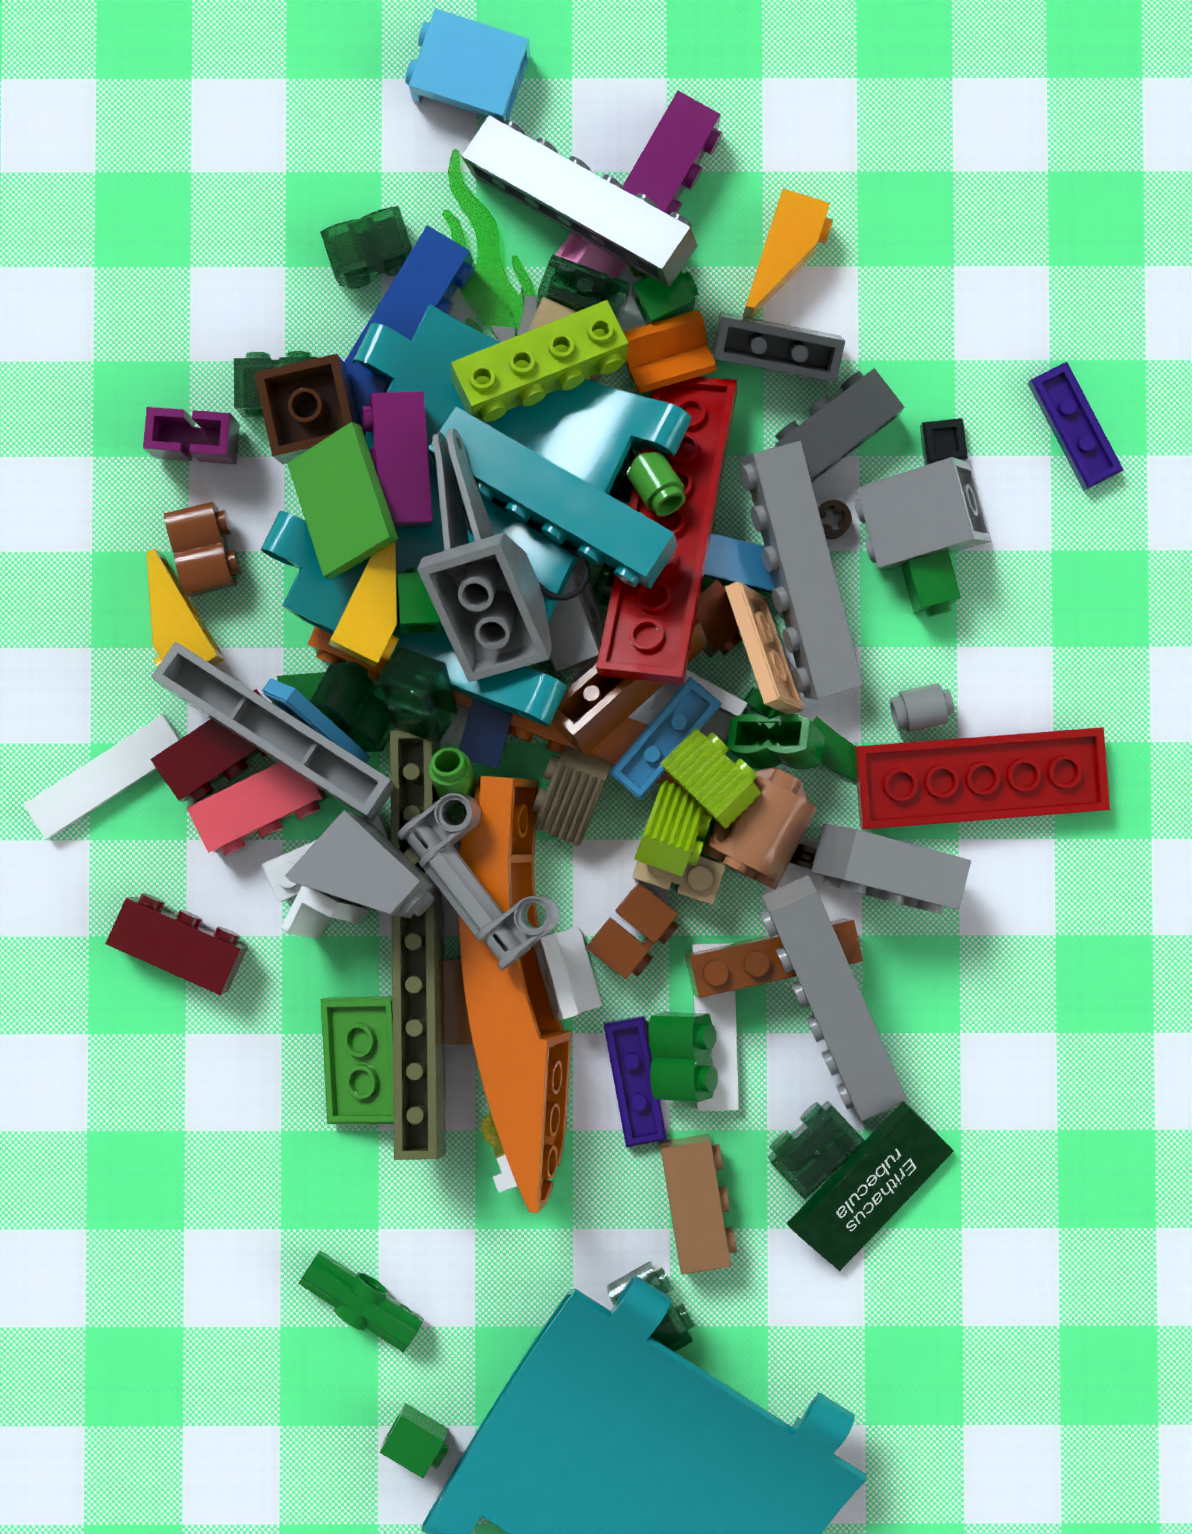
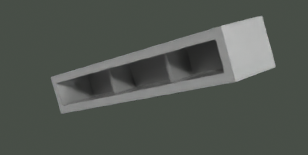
[740,440,864,700]
[151,641,396,822]
[760,875,907,1121]

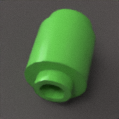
[628,452,686,516]
[429,747,478,807]

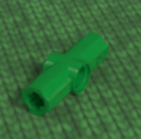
[298,1250,424,1353]

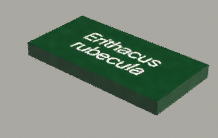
[786,1101,954,1271]

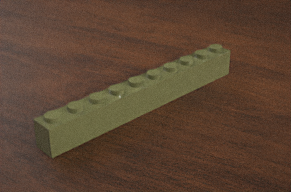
[390,729,446,1160]

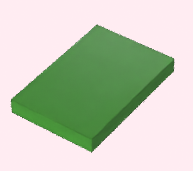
[287,422,399,579]
[320,996,394,1124]

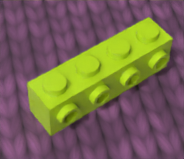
[451,300,629,422]

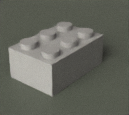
[811,824,971,914]

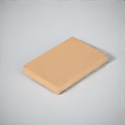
[725,581,804,714]

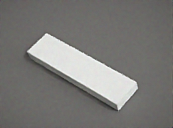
[23,715,180,839]
[692,943,739,1111]

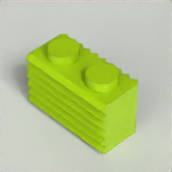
[660,728,761,829]
[634,780,712,877]

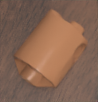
[702,767,817,890]

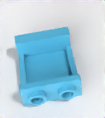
[405,8,530,123]

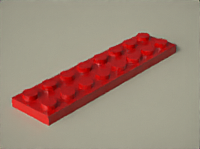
[596,377,738,685]

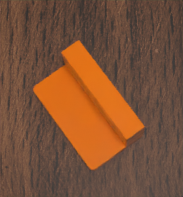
[624,309,717,393]

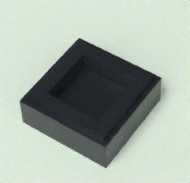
[920,418,968,466]

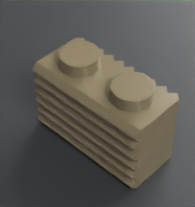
[531,745,612,846]

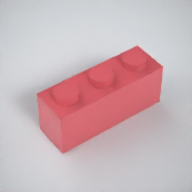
[187,763,327,857]

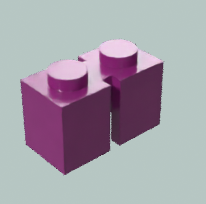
[143,407,240,465]

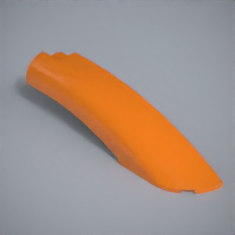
[459,776,572,1213]

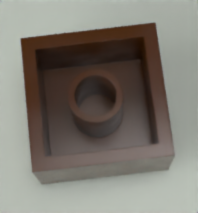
[254,354,359,464]

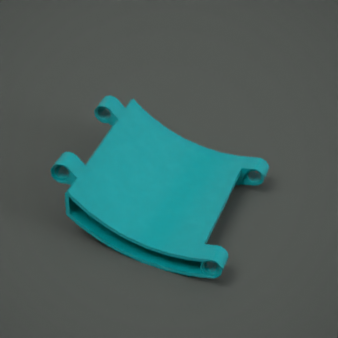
[261,304,692,726]
[421,1275,867,1534]

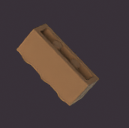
[660,1134,737,1275]

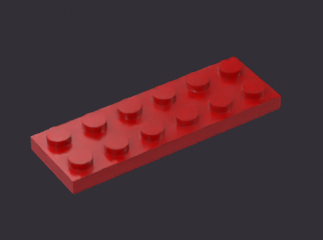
[854,727,1110,830]

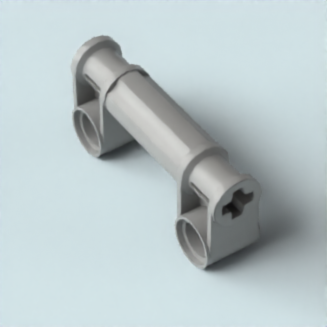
[397,793,560,971]

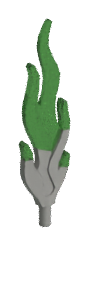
[442,149,537,342]

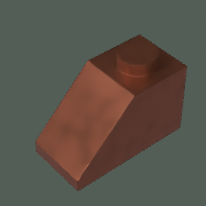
[696,580,742,658]

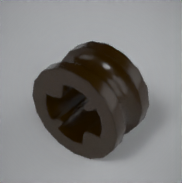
[818,500,852,540]
[790,844,817,869]

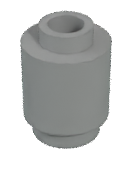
[890,683,954,732]

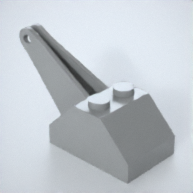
[417,428,552,682]

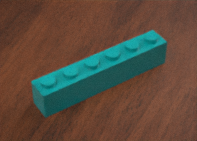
[428,406,678,589]

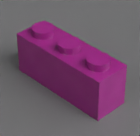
[623,90,723,215]
[362,391,433,528]

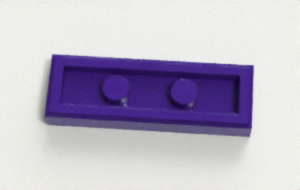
[1027,362,1124,491]
[603,1015,667,1147]

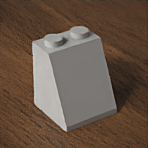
[855,457,992,569]
[285,810,438,918]

